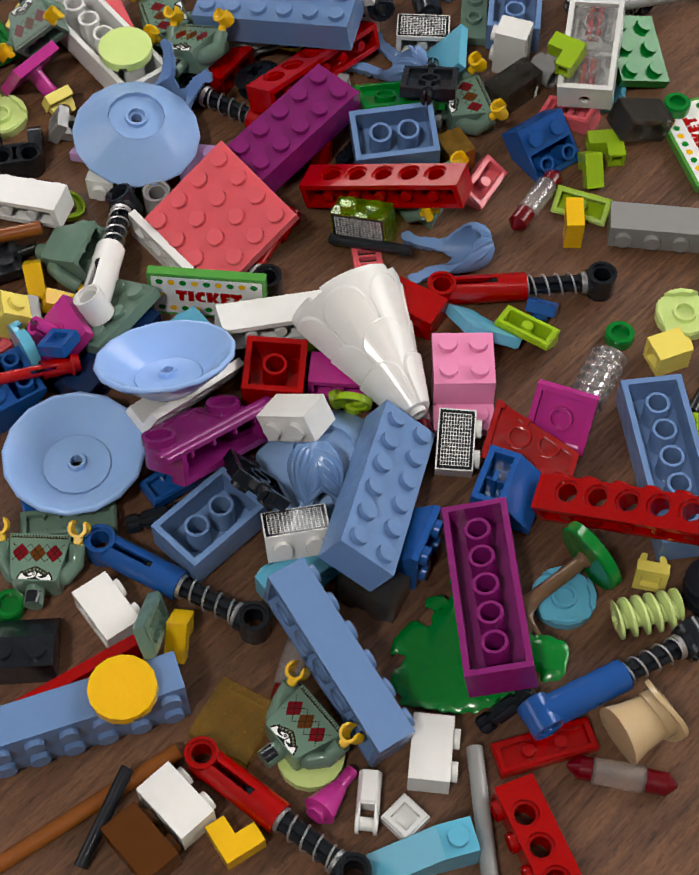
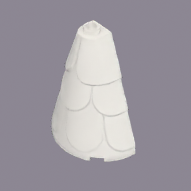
[292,263,430,420]

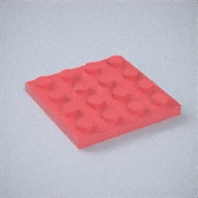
[144,140,299,272]

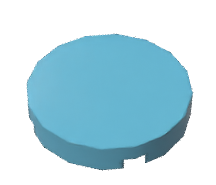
[7,320,46,372]
[532,566,597,630]

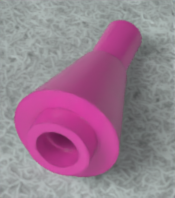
[305,766,358,824]

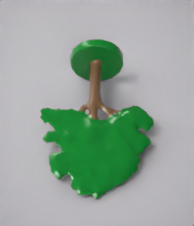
[390,521,622,714]

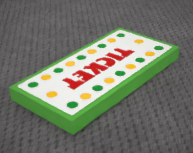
[653,97,699,193]
[146,265,268,317]

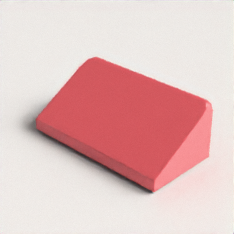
[465,154,508,211]

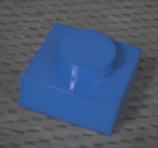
[525,296,560,321]
[36,328,81,358]

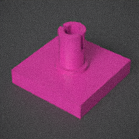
[1,40,59,97]
[27,294,95,379]
[528,379,600,456]

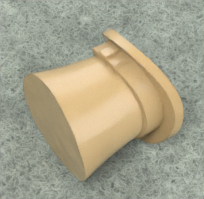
[599,679,689,765]

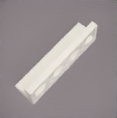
[128,209,194,268]
[125,357,244,433]

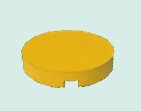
[87,654,159,725]

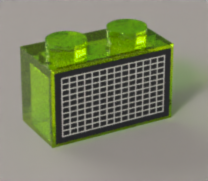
[330,196,396,242]

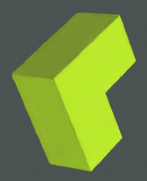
[548,31,587,79]
[585,129,626,167]
[577,150,605,189]

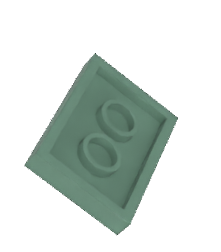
[82,279,162,354]

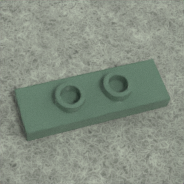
[460,0,488,46]
[20,502,118,539]
[132,590,170,661]

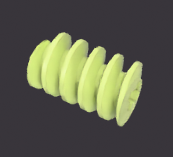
[610,587,685,640]

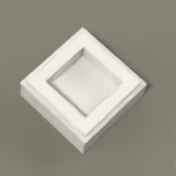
[380,793,430,840]

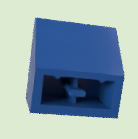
[501,108,579,183]
[0,346,47,435]
[470,445,541,535]
[387,505,443,591]

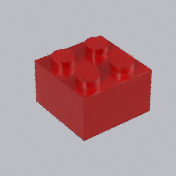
[241,335,308,406]

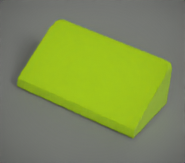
[550,185,613,227]
[494,305,561,351]

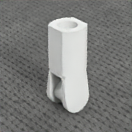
[354,769,383,836]

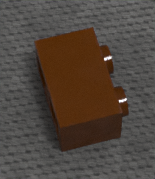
[100,801,182,875]

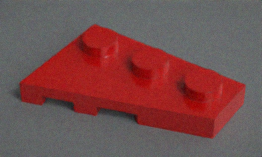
[480,399,579,477]

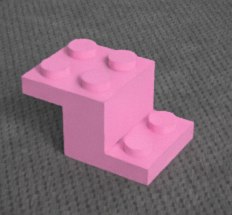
[431,333,496,437]

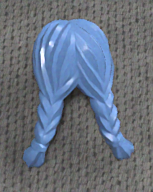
[345,32,429,82]
[154,38,213,109]
[401,222,495,285]
[287,440,345,508]

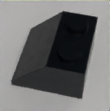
[0,618,61,685]

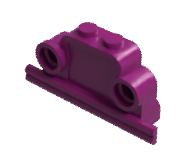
[141,395,272,487]

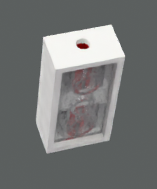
[557,0,625,110]

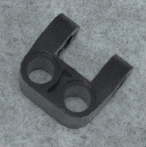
[0,126,46,179]

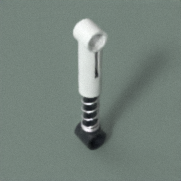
[73,183,143,327]

